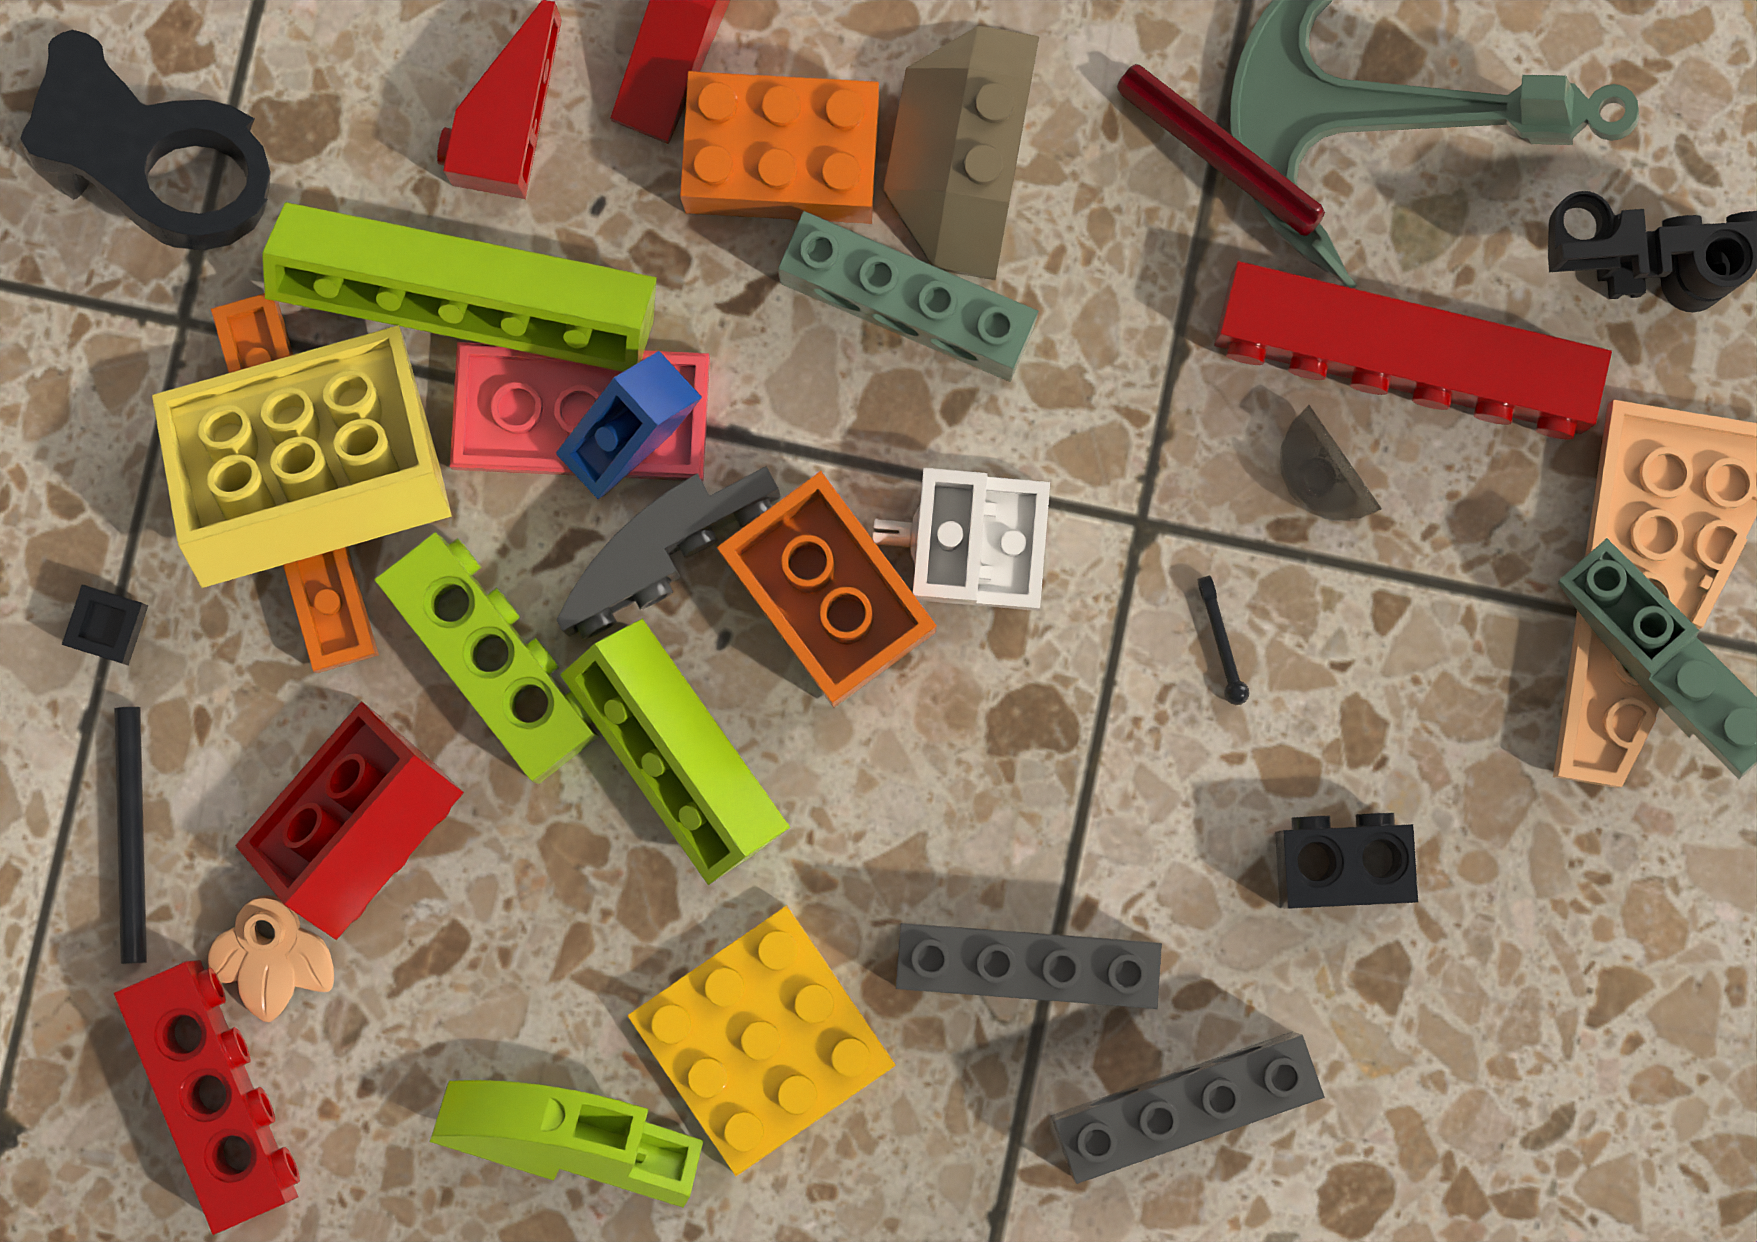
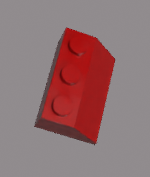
[235,701,464,940]

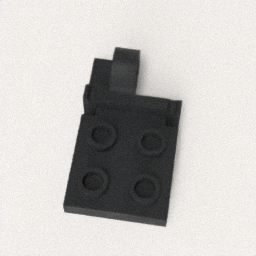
[1548,191,1757,313]

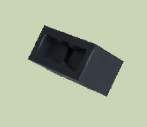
[1275,813,1418,909]

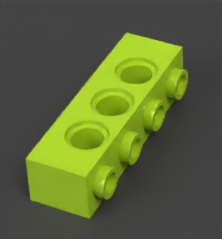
[374,532,599,784]

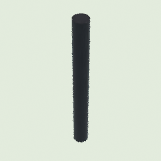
[114,707,147,964]

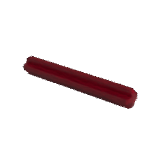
[1117,64,1325,236]

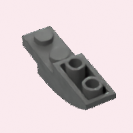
[557,466,781,639]

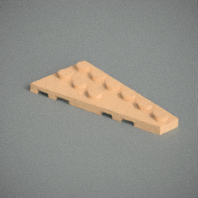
[1553,400,1757,788]

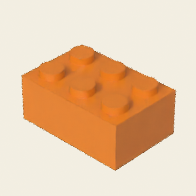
[680,71,879,224]
[717,471,937,708]

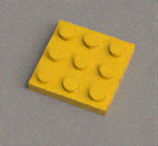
[627,905,896,1176]

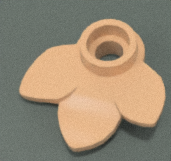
[208,895,334,1023]

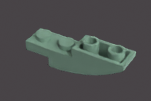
[1558,538,1757,779]

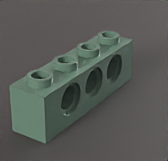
[778,211,1039,382]

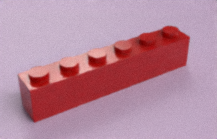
[1214,261,1612,440]

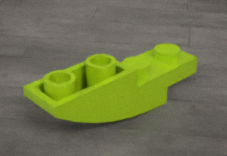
[429,1080,704,1208]

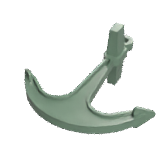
[1230,0,1639,288]

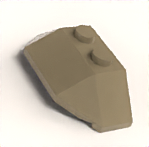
[884,26,1039,280]

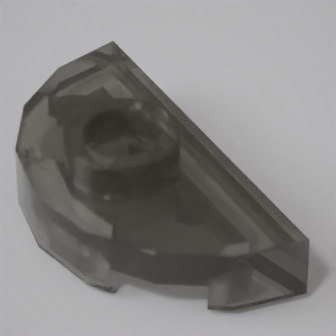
[1280,405,1382,521]

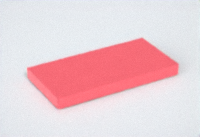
[450,342,710,481]

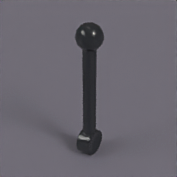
[1197,575,1250,705]

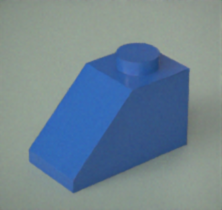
[556,351,702,499]

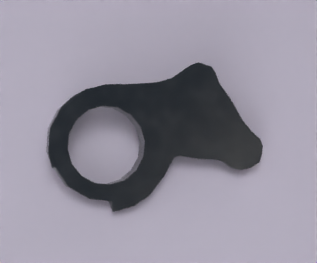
[20,29,271,251]

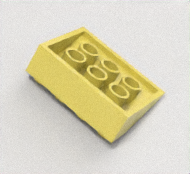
[152,325,452,588]

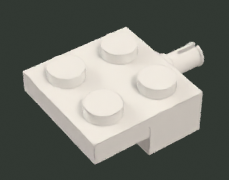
[873,468,1050,611]

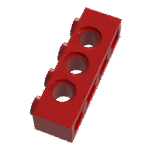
[113,960,300,1235]

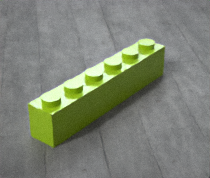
[262,202,657,372]

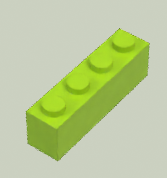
[560,618,791,885]

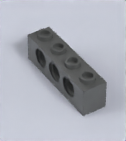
[896,923,1162,1009]
[1051,1031,1325,1184]

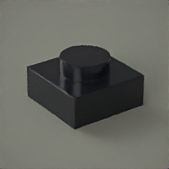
[62,584,149,666]

